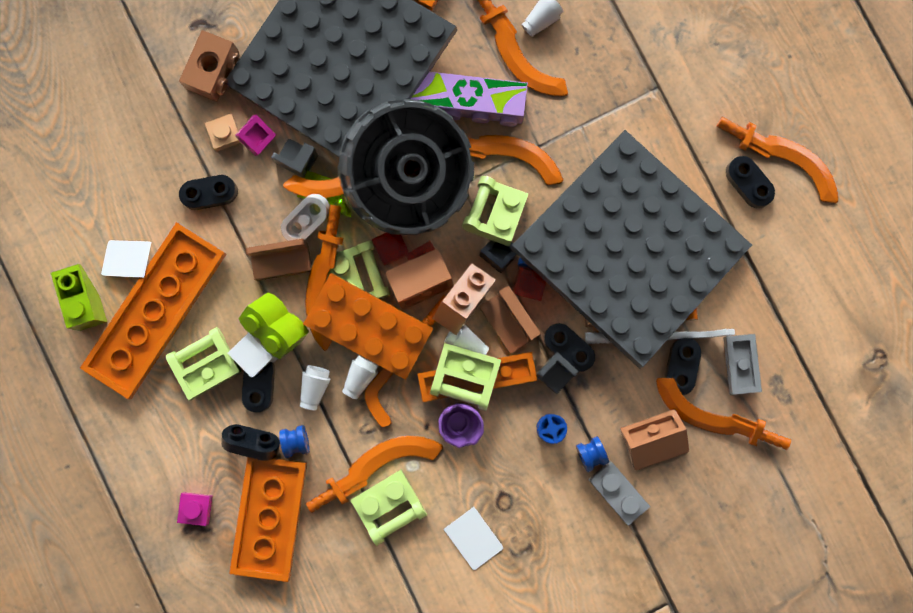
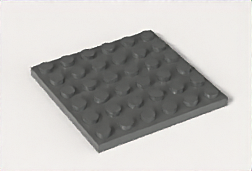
[225,0,458,157]
[510,130,752,369]

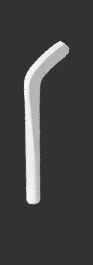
[585,329,735,344]

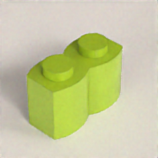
[238,292,309,359]

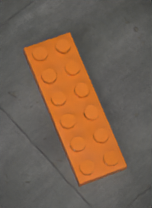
[80,222,227,399]

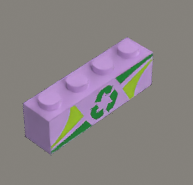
[411,72,528,127]

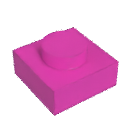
[235,115,276,156]
[177,492,213,526]

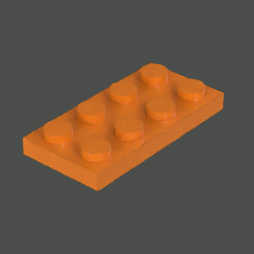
[303,273,434,380]
[229,457,307,582]

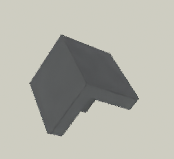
[271,139,319,178]
[536,352,579,394]

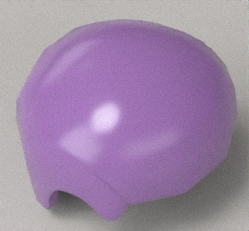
[438,403,484,448]

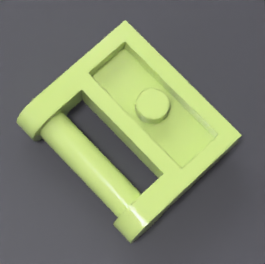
[462,176,528,247]
[328,241,390,299]
[166,327,242,400]
[430,343,501,411]
[350,469,428,546]

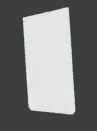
[101,240,151,278]
[444,507,503,570]

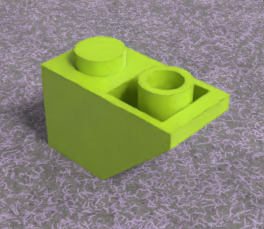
[51,264,107,331]

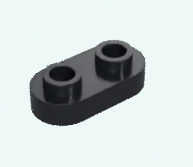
[726,156,775,208]
[179,175,238,210]
[544,323,595,372]
[664,338,701,395]
[242,362,275,413]
[221,424,280,461]

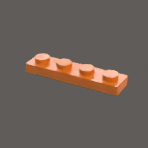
[417,352,537,402]

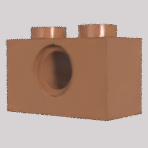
[179,30,240,102]
[432,264,495,335]

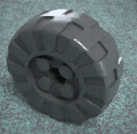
[337,99,474,235]

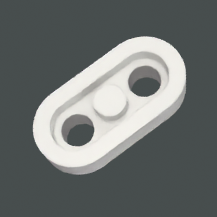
[281,194,330,241]

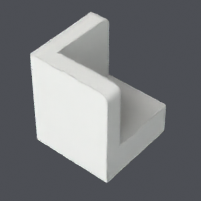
[228,333,278,377]

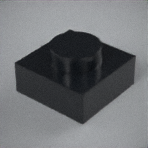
[479,240,518,273]

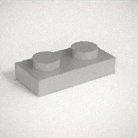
[723,334,762,395]
[588,461,650,526]

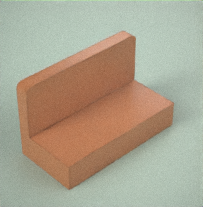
[246,239,312,281]
[385,249,454,310]
[480,285,541,354]
[620,409,689,470]

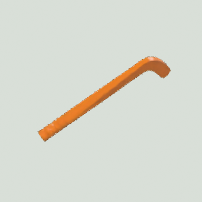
[365,295,446,427]

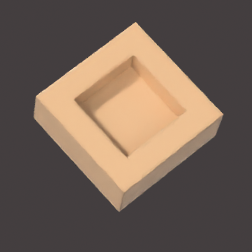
[205,114,241,152]

